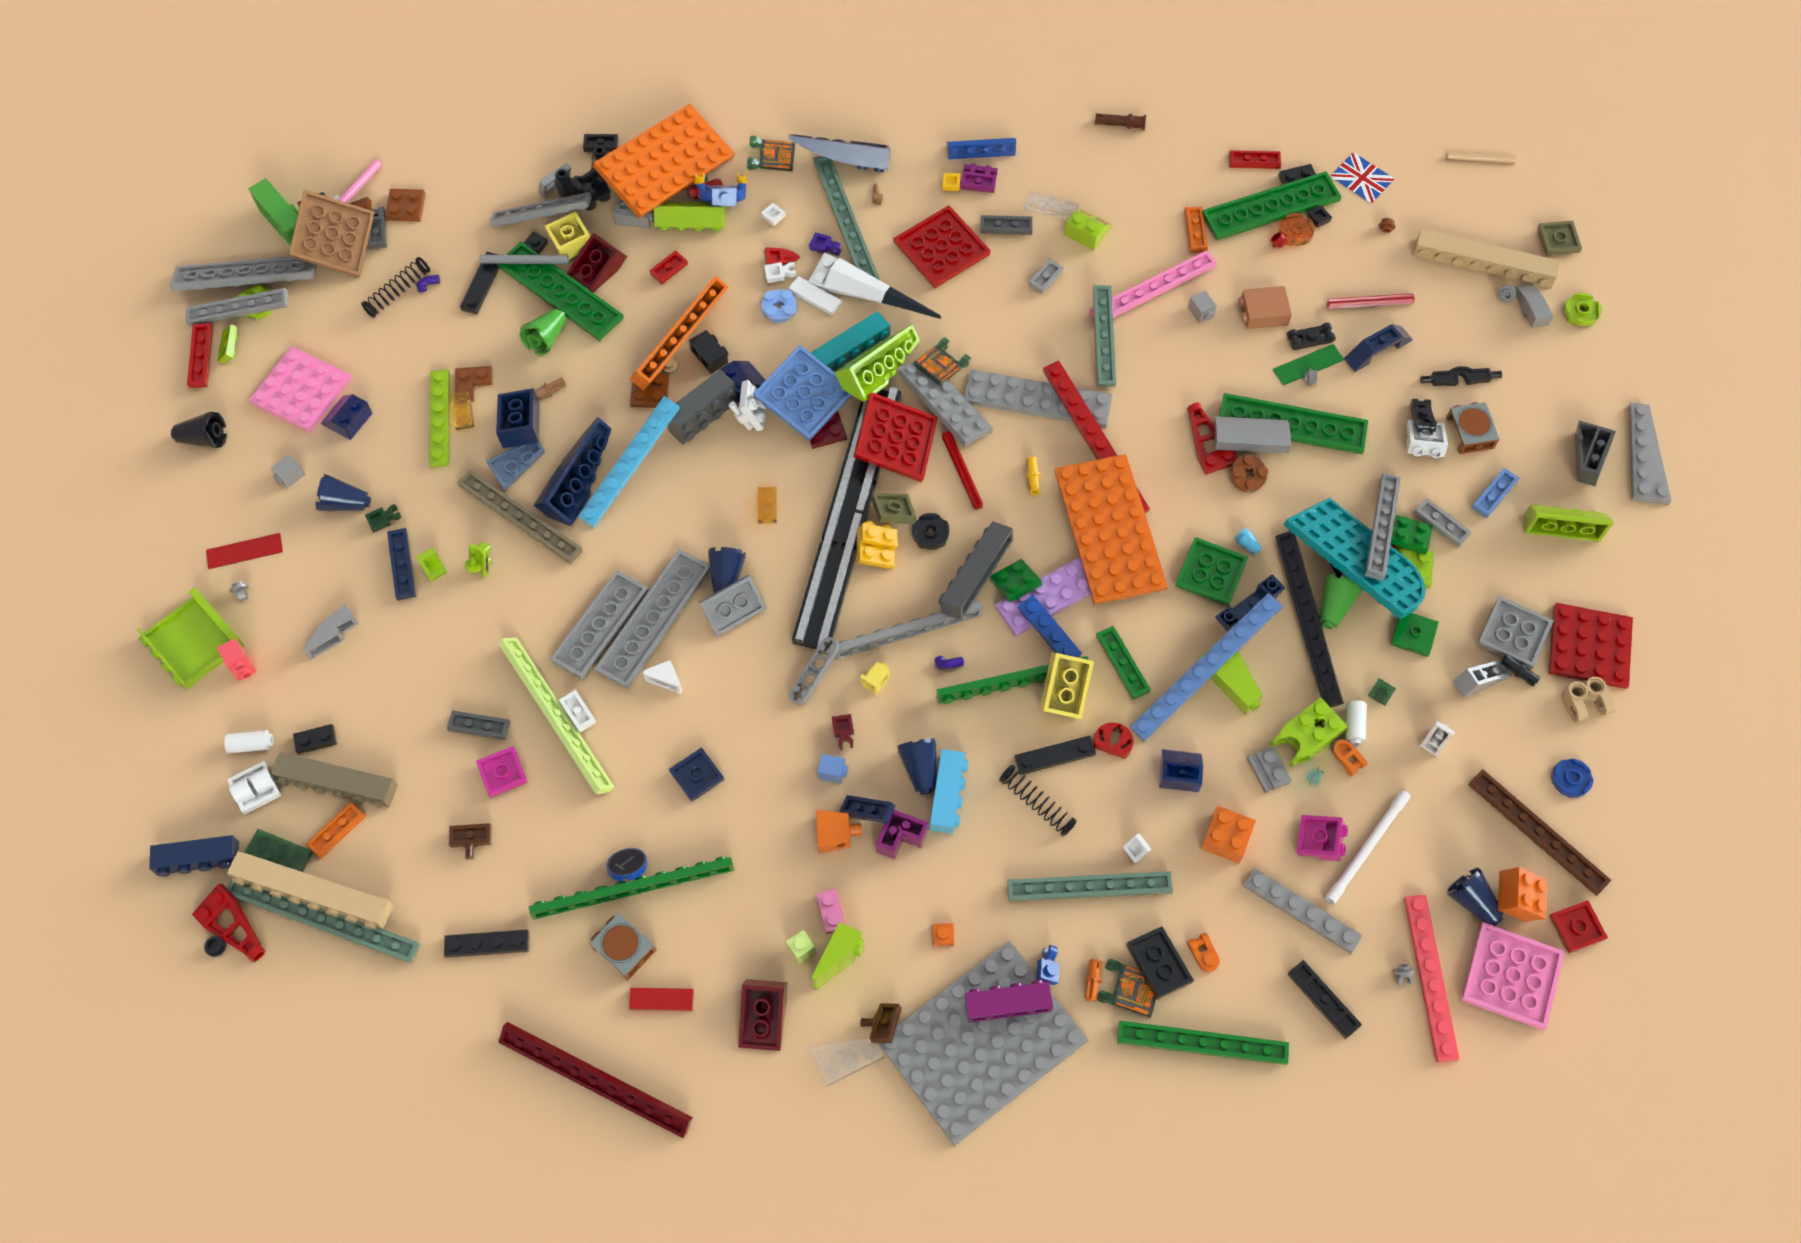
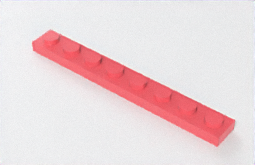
[1404,895,1460,1062]

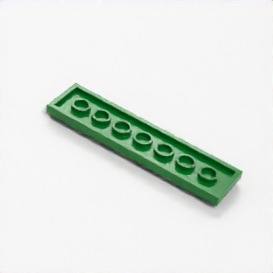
[1202,171,1341,240]
[497,241,624,341]
[1219,393,1368,454]

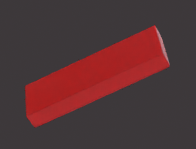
[1229,150,1281,169]
[629,988,694,1011]

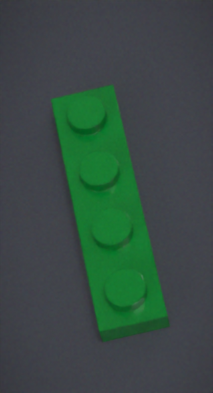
[1096,626,1151,700]

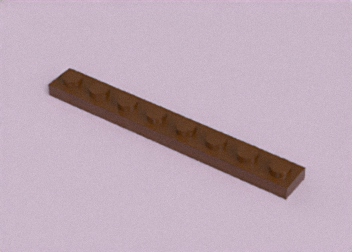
[1468,769,1611,896]

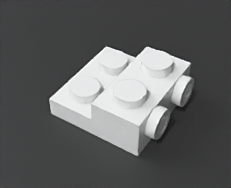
[1406,420,1448,458]

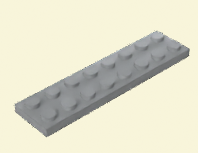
[170,256,317,292]
[964,369,1112,428]
[595,549,710,689]

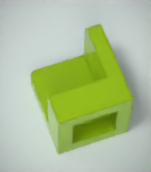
[416,547,447,582]

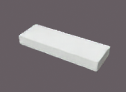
[788,276,842,316]

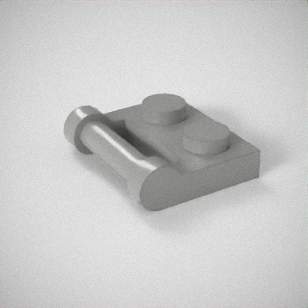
[538,163,571,199]

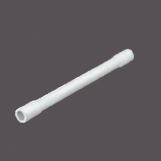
[1325,790,1411,905]

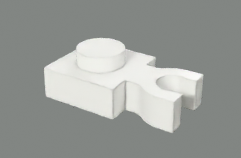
[764,262,796,283]

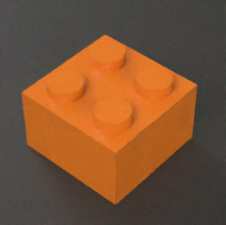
[1201,805,1256,864]
[1498,867,1547,922]

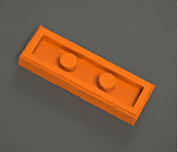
[1184,206,1208,253]
[305,802,366,859]

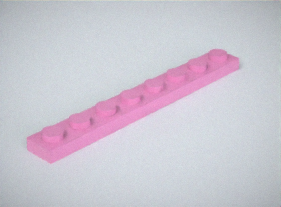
[1089,250,1217,318]

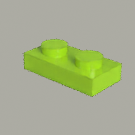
[217,325,238,364]

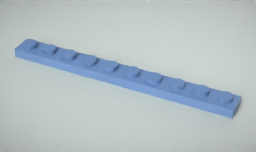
[1130,593,1283,742]

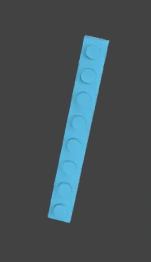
[578,396,681,528]

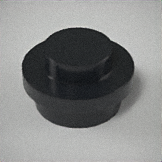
[204,936,226,957]

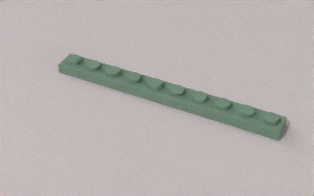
[813,156,880,280]
[227,880,420,964]

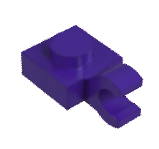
[809,232,841,256]

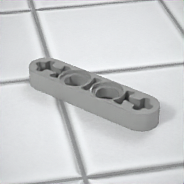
[789,637,840,706]

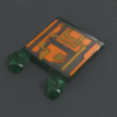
[747,136,795,172]
[913,337,971,386]
[1097,959,1156,1018]

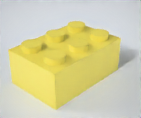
[1039,652,1094,719]

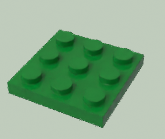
[1175,537,1248,606]

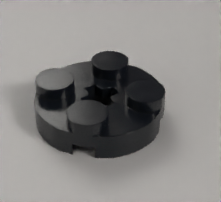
[912,513,950,549]

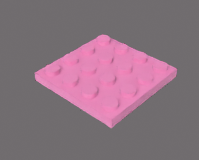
[249,346,352,433]
[1461,922,1565,1031]

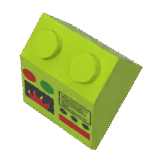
[1064,209,1112,250]

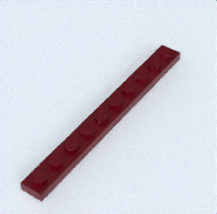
[498,1022,693,1138]

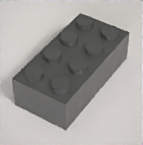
[668,369,737,445]

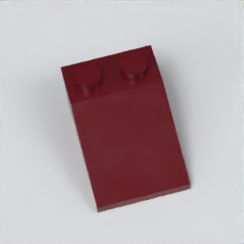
[566,233,628,292]
[738,979,788,1051]

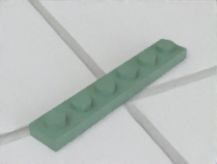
[1092,285,1116,387]

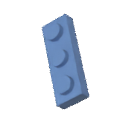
[1471,468,1520,518]

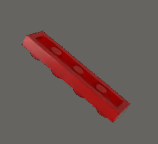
[187,323,213,388]

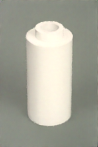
[1345,700,1367,746]
[224,730,274,754]

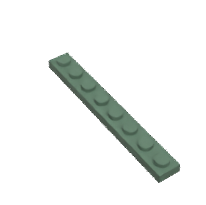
[1007,871,1173,902]

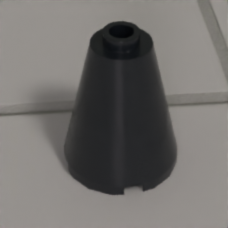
[171,412,227,448]

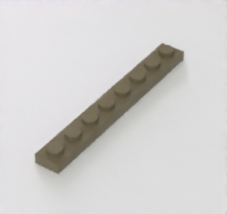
[457,470,583,564]

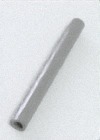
[480,255,569,264]

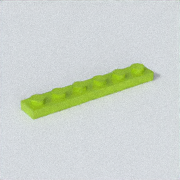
[429,369,450,467]

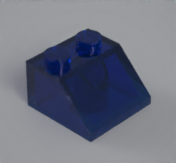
[719,361,766,404]
[321,394,373,440]

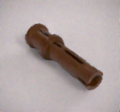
[1095,113,1146,130]

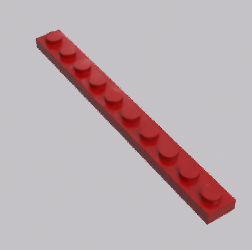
[1043,361,1150,513]

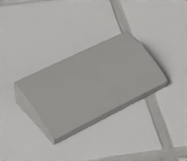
[1214,416,1291,454]

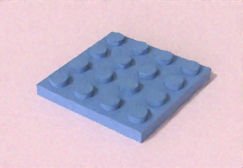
[753,345,852,441]

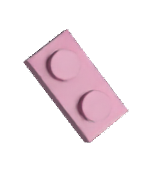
[816,889,845,935]

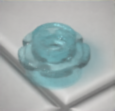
[1307,767,1324,786]

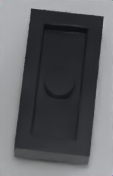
[583,134,619,152]
[1278,164,1316,185]
[293,724,337,754]

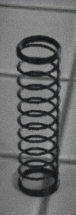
[361,257,430,318]
[999,765,1077,836]

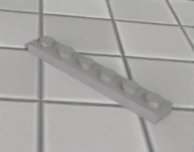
[490,192,592,227]
[186,288,288,326]
[1243,868,1362,954]

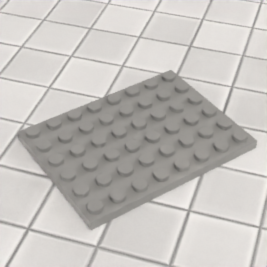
[877,941,1088,1146]

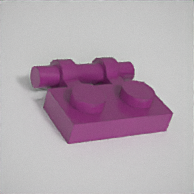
[960,163,998,193]

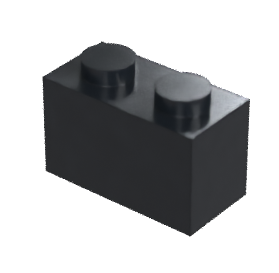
[689,330,729,374]

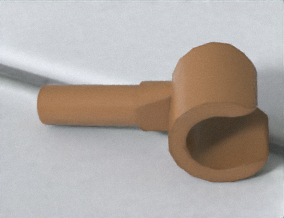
[873,184,883,205]

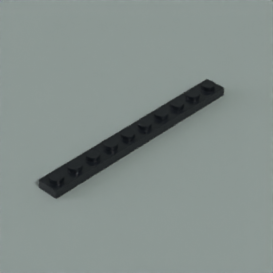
[1275,531,1344,708]

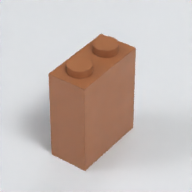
[1239,286,1292,329]

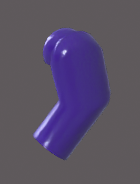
[416,274,440,292]
[934,656,964,669]

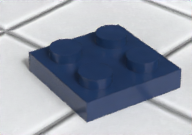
[669,747,725,802]

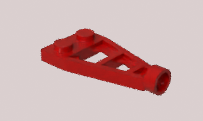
[1187,402,1238,475]
[192,884,266,962]

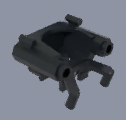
[555,146,611,211]

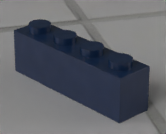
[149,835,239,877]

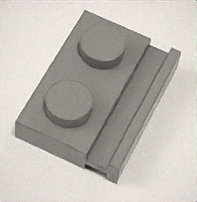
[1247,747,1292,793]

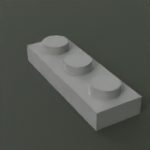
[1414,498,1472,548]

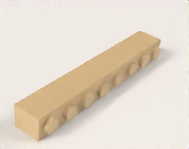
[1413,228,1560,288]
[227,851,393,930]

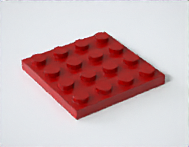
[893,205,991,288]
[853,392,938,482]
[1548,603,1633,689]

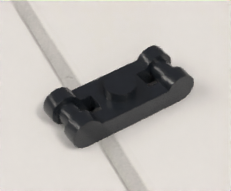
[1286,322,1336,350]
[1410,398,1437,432]

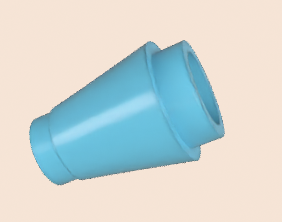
[1235,528,1262,555]

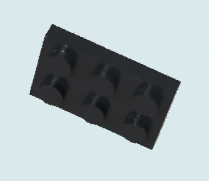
[1126,926,1194,1000]

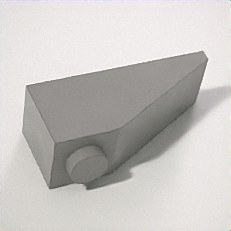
[1452,659,1513,697]

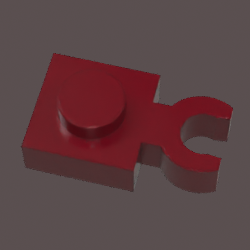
[832,714,854,750]

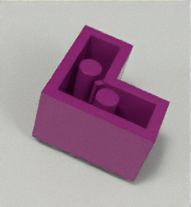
[876,810,929,859]

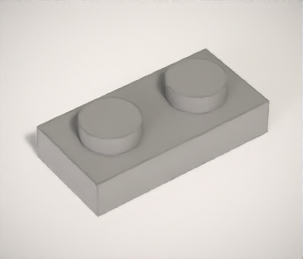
[1028,259,1064,294]

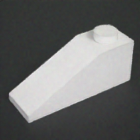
[1420,721,1455,756]

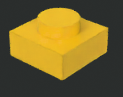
[942,173,960,191]

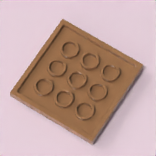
[288,189,375,278]

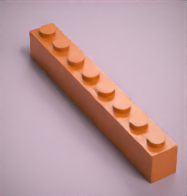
[630,275,729,391]

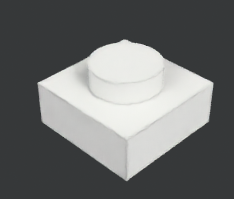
[761,203,786,227]
[1123,834,1152,863]

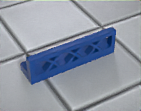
[947,138,1016,160]

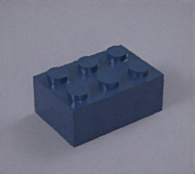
[496,388,540,448]

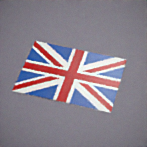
[1330,152,1395,204]

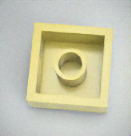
[545,211,590,260]

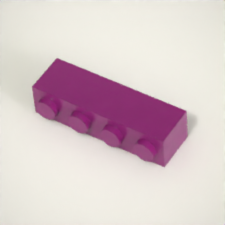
[964,980,1053,1023]

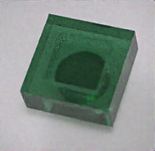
[1368,679,1396,706]

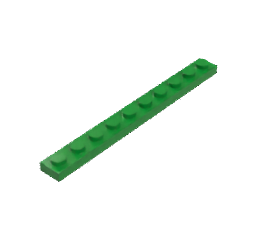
[529,856,734,920]

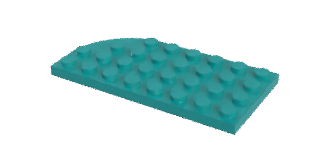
[1283,498,1425,619]

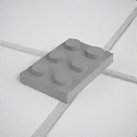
[698,575,767,637]

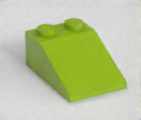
[811,922,864,990]

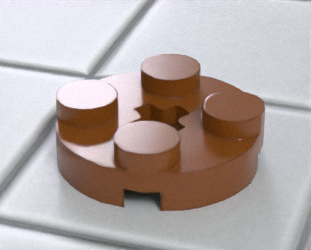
[1230,454,1268,492]

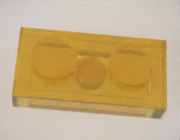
[450,391,475,430]
[758,487,777,523]

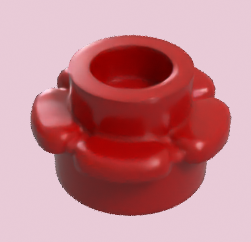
[1271,232,1287,248]

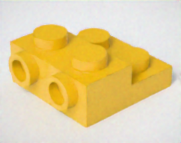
[857,521,898,569]

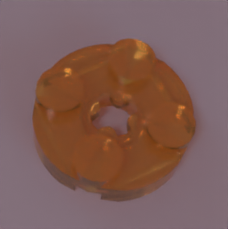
[1279,213,1315,246]

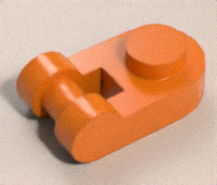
[1332,739,1367,776]
[1187,932,1220,973]

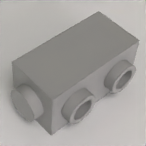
[614,200,654,229]

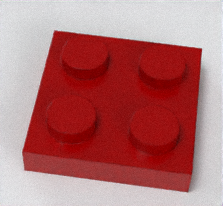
[1549,900,1608,954]

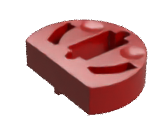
[1093,722,1134,759]

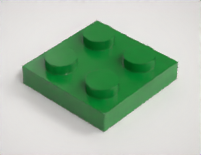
[1391,515,1433,555]
[990,559,1042,603]

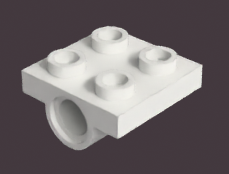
[227,761,282,815]

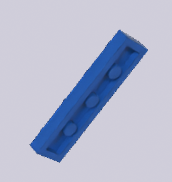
[1017,595,1082,658]

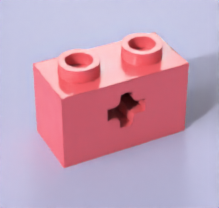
[217,638,257,681]

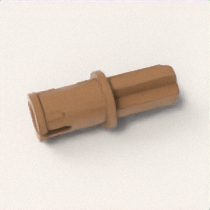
[534,378,566,400]

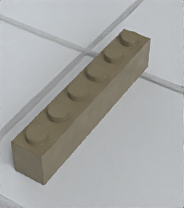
[271,752,398,808]

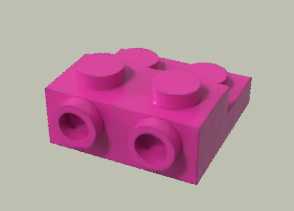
[1297,815,1348,861]

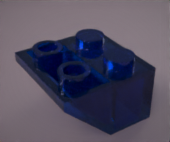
[1159,749,1203,792]

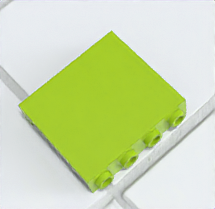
[137,587,245,689]

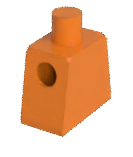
[816,810,862,853]

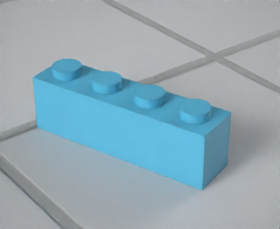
[930,749,968,834]

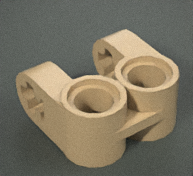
[1562,677,1615,722]

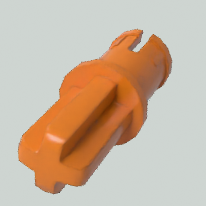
[1085,959,1103,1002]

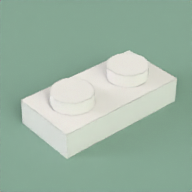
[559,690,596,733]

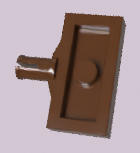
[449,823,492,860]
[860,1003,902,1043]

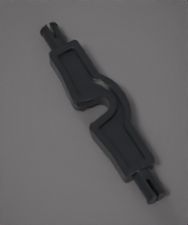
[1420,366,1502,386]

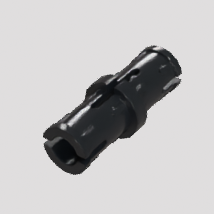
[1500,654,1540,687]

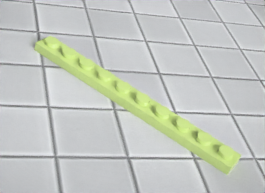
[498,637,614,795]

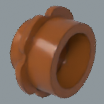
[1378,218,1396,233]

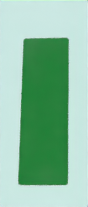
[1273,344,1344,385]

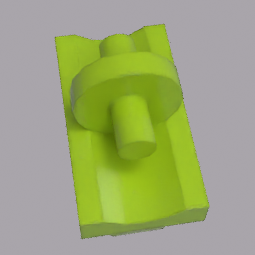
[465,541,492,578]

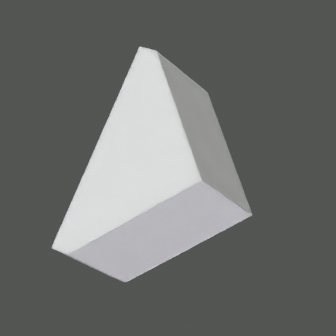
[643,660,682,694]

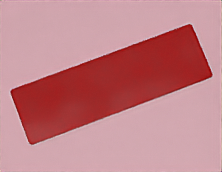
[206,533,283,569]

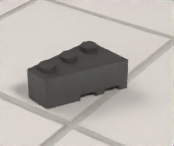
[1575,420,1616,486]

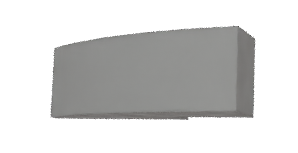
[1515,284,1553,328]
[303,605,358,660]

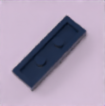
[839,795,895,824]

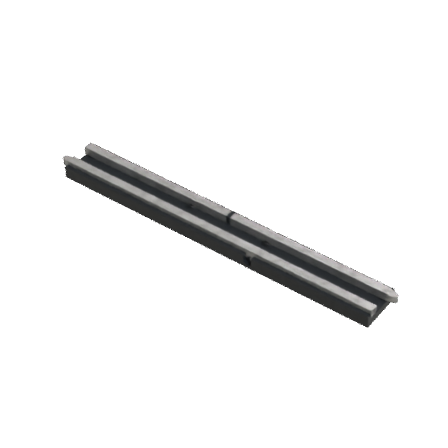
[792,387,901,653]

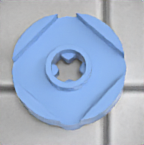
[761,289,797,323]

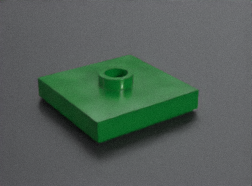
[1391,613,1439,657]

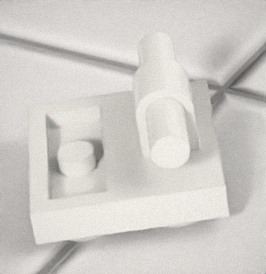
[729,380,766,431]

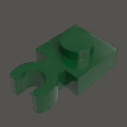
[365,504,402,533]

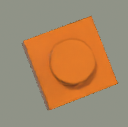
[933,923,954,946]

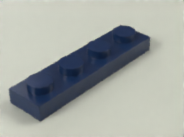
[387,528,416,601]

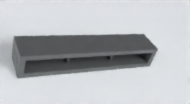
[939,521,1013,620]

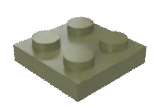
[1537,220,1582,256]
[871,493,917,524]

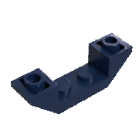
[1344,324,1413,372]
[1215,574,1285,631]

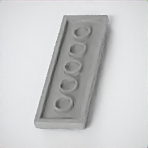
[897,358,993,447]
[550,570,649,680]

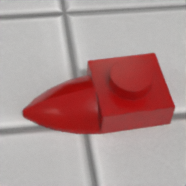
[764,247,800,266]

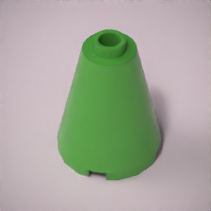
[519,309,566,356]
[1319,574,1362,629]

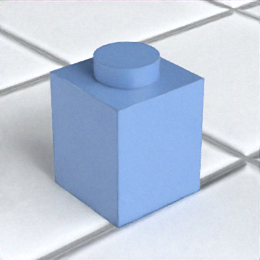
[817,754,848,783]

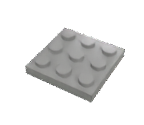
[1477,596,1554,670]

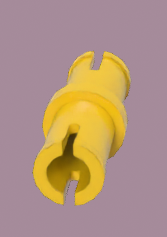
[1026,457,1041,495]

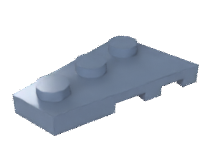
[486,442,545,492]

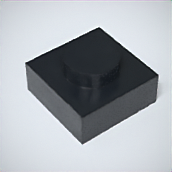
[1307,206,1332,228]
[524,232,548,254]

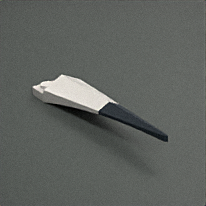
[808,253,941,319]

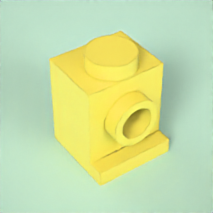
[860,662,890,695]

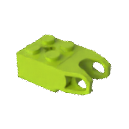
[1271,697,1348,767]

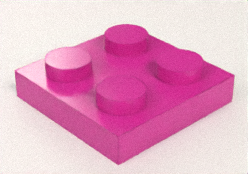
[476,746,528,798]

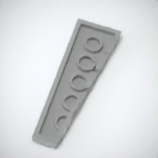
[1628,403,1671,505]

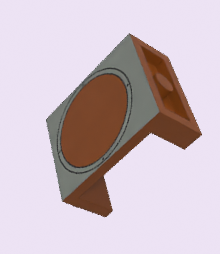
[1446,402,1500,454]
[589,913,657,981]

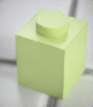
[786,930,816,964]

